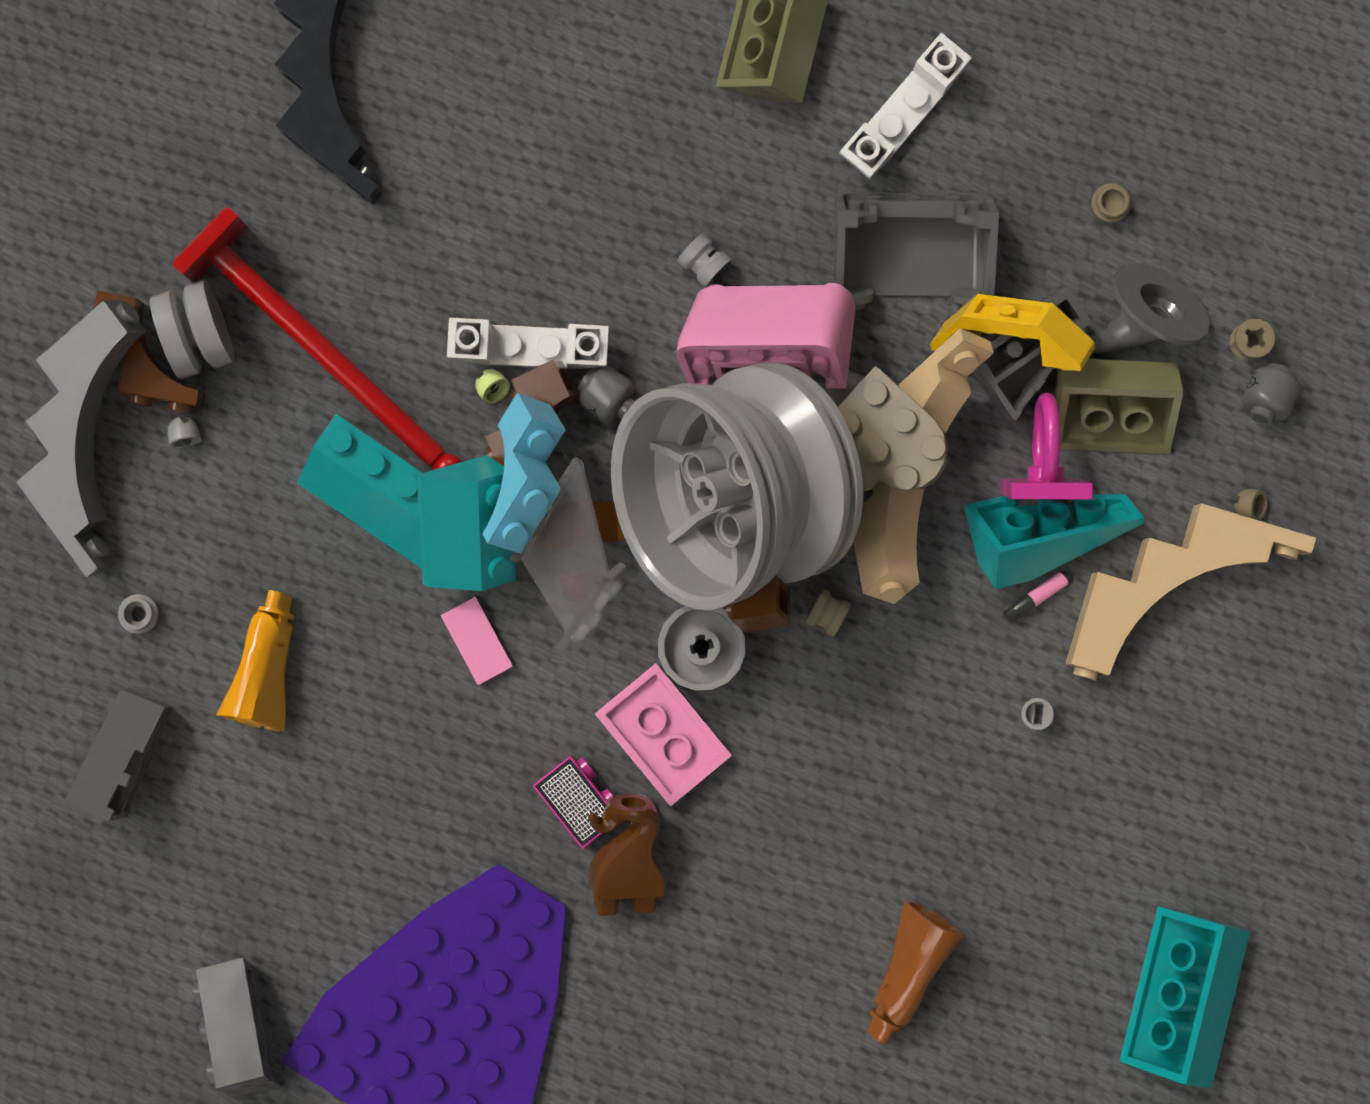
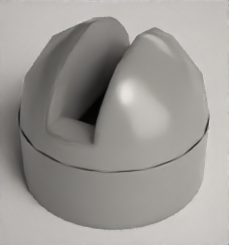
[167,417,201,448]
[1022,698,1055,730]

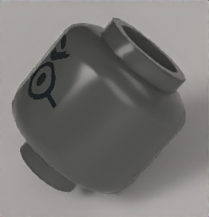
[1242,363,1301,425]
[577,366,636,425]

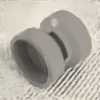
[677,233,732,288]

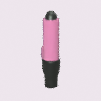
[1003,572,1070,623]

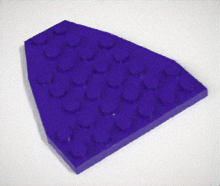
[282,863,566,1104]

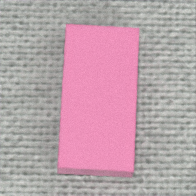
[440,597,514,685]

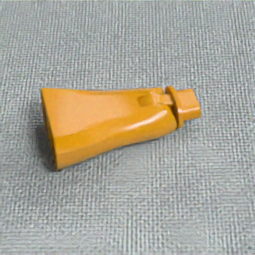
[216,590,294,732]

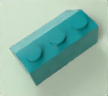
[417,455,516,591]

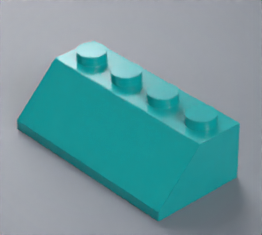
[297,414,422,568]
[1119,906,1250,1088]

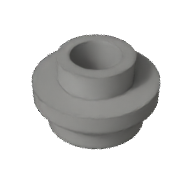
[118,594,159,634]

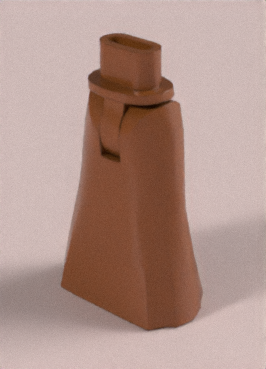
[867,901,965,1045]

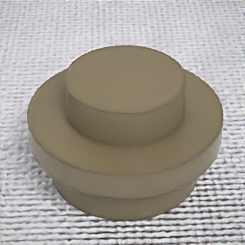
[1091,184,1131,223]

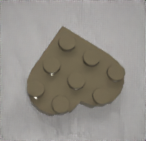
[838,366,948,491]

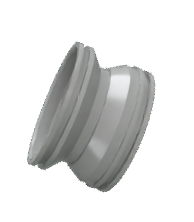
[611,362,863,610]

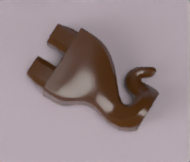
[588,794,665,916]

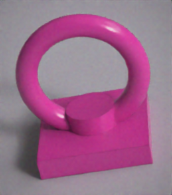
[1001,393,1093,499]

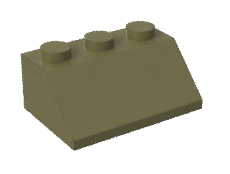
[716,0,828,103]
[1054,359,1183,454]

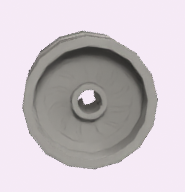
[150,279,235,380]
[658,606,745,691]

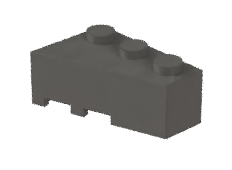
[64,689,172,822]

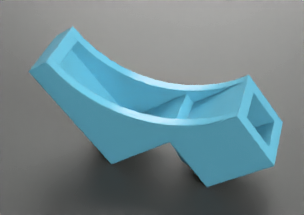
[483,393,566,553]

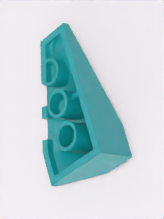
[965,494,1144,589]

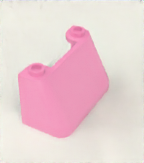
[676,283,856,389]

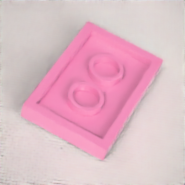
[595,663,732,806]

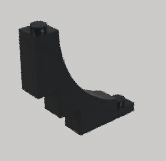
[273,0,382,205]

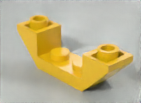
[930,294,1095,371]

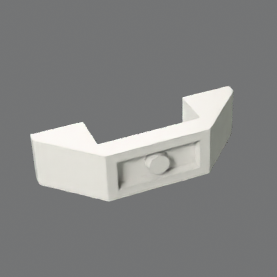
[839,33,972,179]
[447,318,609,370]

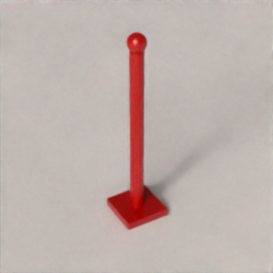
[172,207,462,470]

